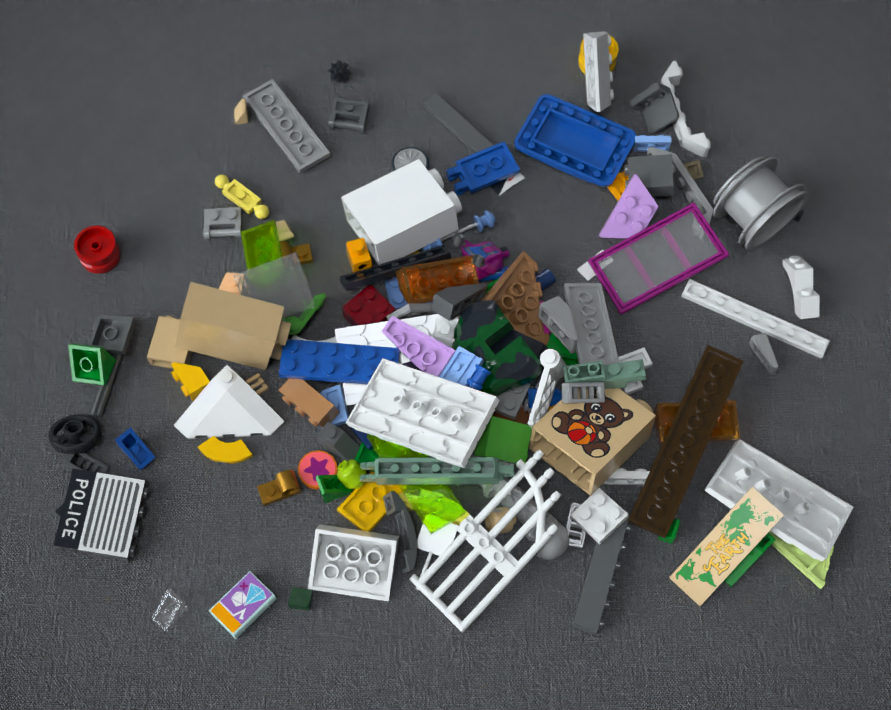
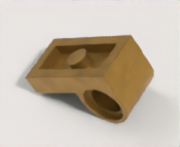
[273,241,313,270]
[257,470,301,506]

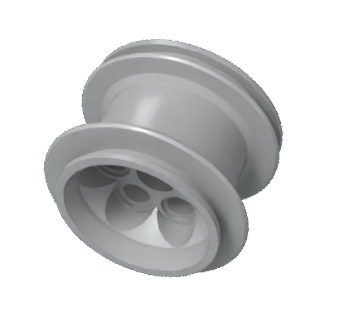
[713,157,809,250]

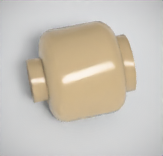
[485,506,516,534]

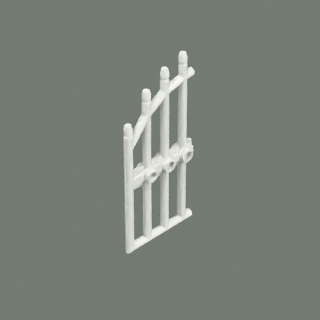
[409,450,561,633]

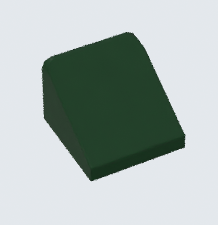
[288,587,313,610]

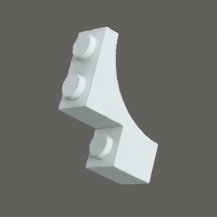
[783,256,820,319]

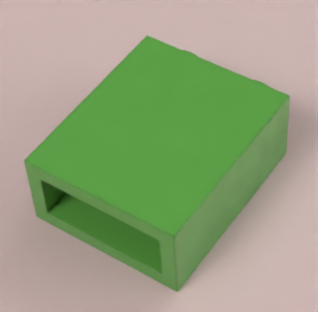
[474,416,532,465]

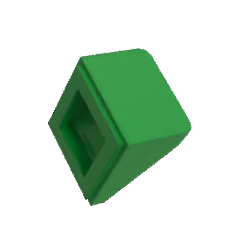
[658,519,680,544]

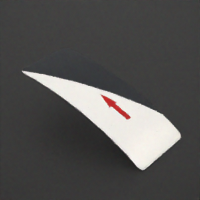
[490,173,525,196]

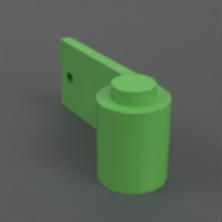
[281,293,327,336]

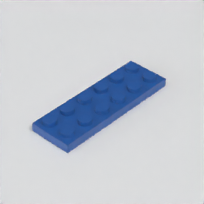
[279,339,400,385]

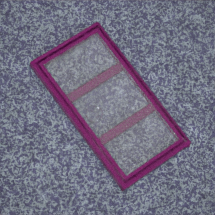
[588,203,729,315]

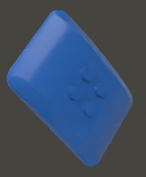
[514,94,637,187]

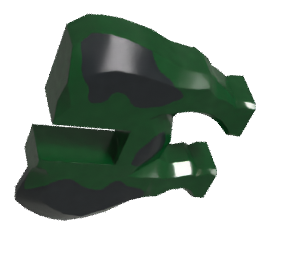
[452,300,543,396]

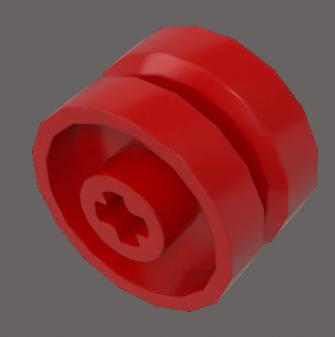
[74,226,120,274]

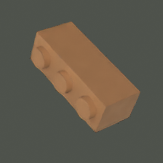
[279,378,340,428]

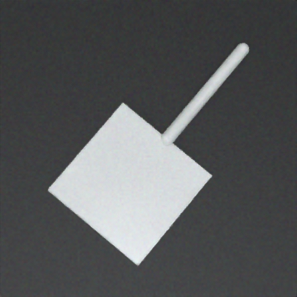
[416,514,458,590]

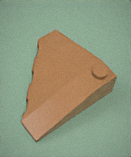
[481,251,549,345]

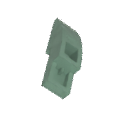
[563,359,646,389]

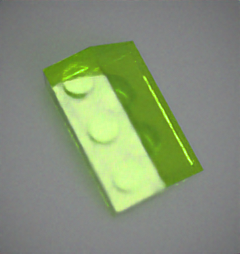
[241,220,285,289]

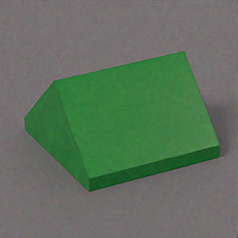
[68,343,116,385]

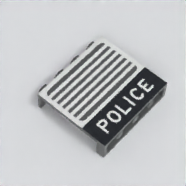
[53,468,149,563]

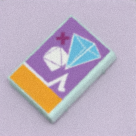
[209,571,277,639]

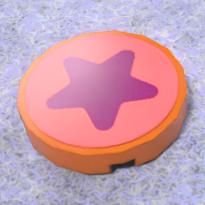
[298,450,338,490]

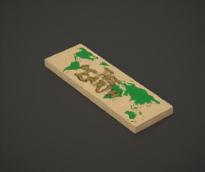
[669,487,784,606]

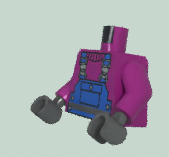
[452,232,509,280]

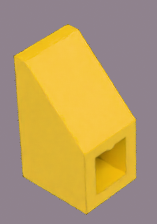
[171,362,210,401]

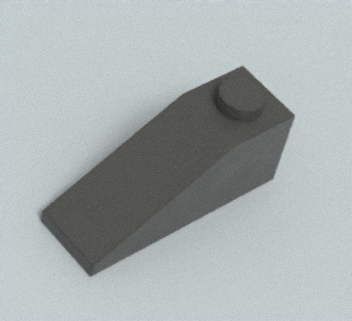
[432,283,488,321]

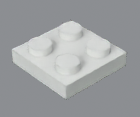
[571,488,629,544]

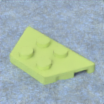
[769,531,834,589]

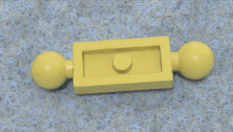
[215,174,269,219]

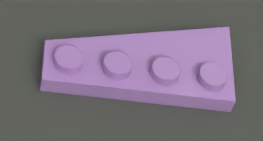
[382,316,456,377]

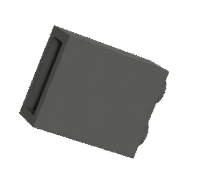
[625,154,674,197]

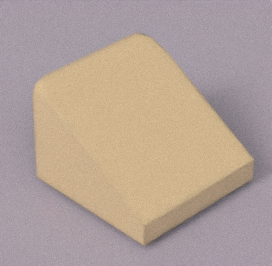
[234,98,249,124]

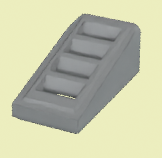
[749,333,779,375]
[562,382,605,403]
[566,502,586,549]

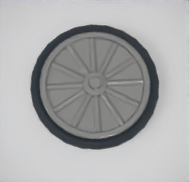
[391,147,429,171]

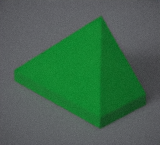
[315,475,353,504]

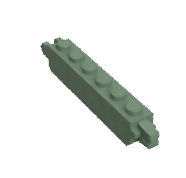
[360,457,514,485]

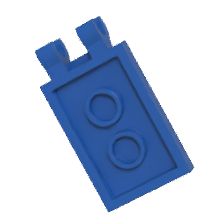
[446,141,520,196]

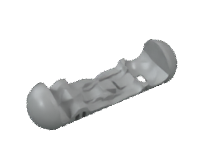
[456,454,569,560]

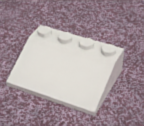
[583,31,614,112]
[308,524,399,601]

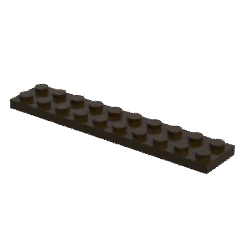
[627,345,744,539]

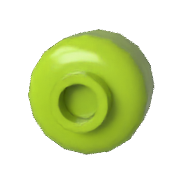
[337,459,366,489]

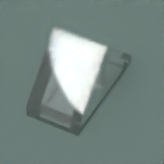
[152,588,189,632]

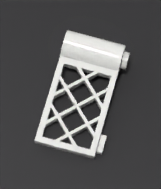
[528,349,566,429]

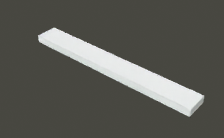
[681,279,830,359]

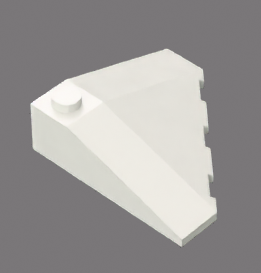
[174,365,285,439]

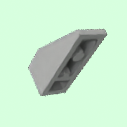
[538,296,578,354]

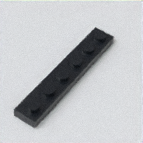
[339,245,451,291]

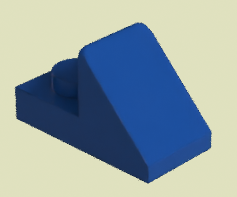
[115,427,156,470]

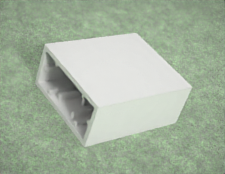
[341,159,462,265]

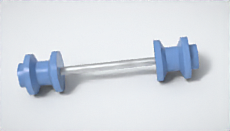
[421,210,496,251]

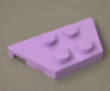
[599,173,658,238]

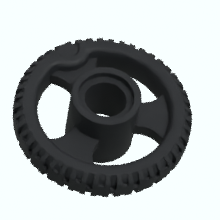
[48,414,101,455]

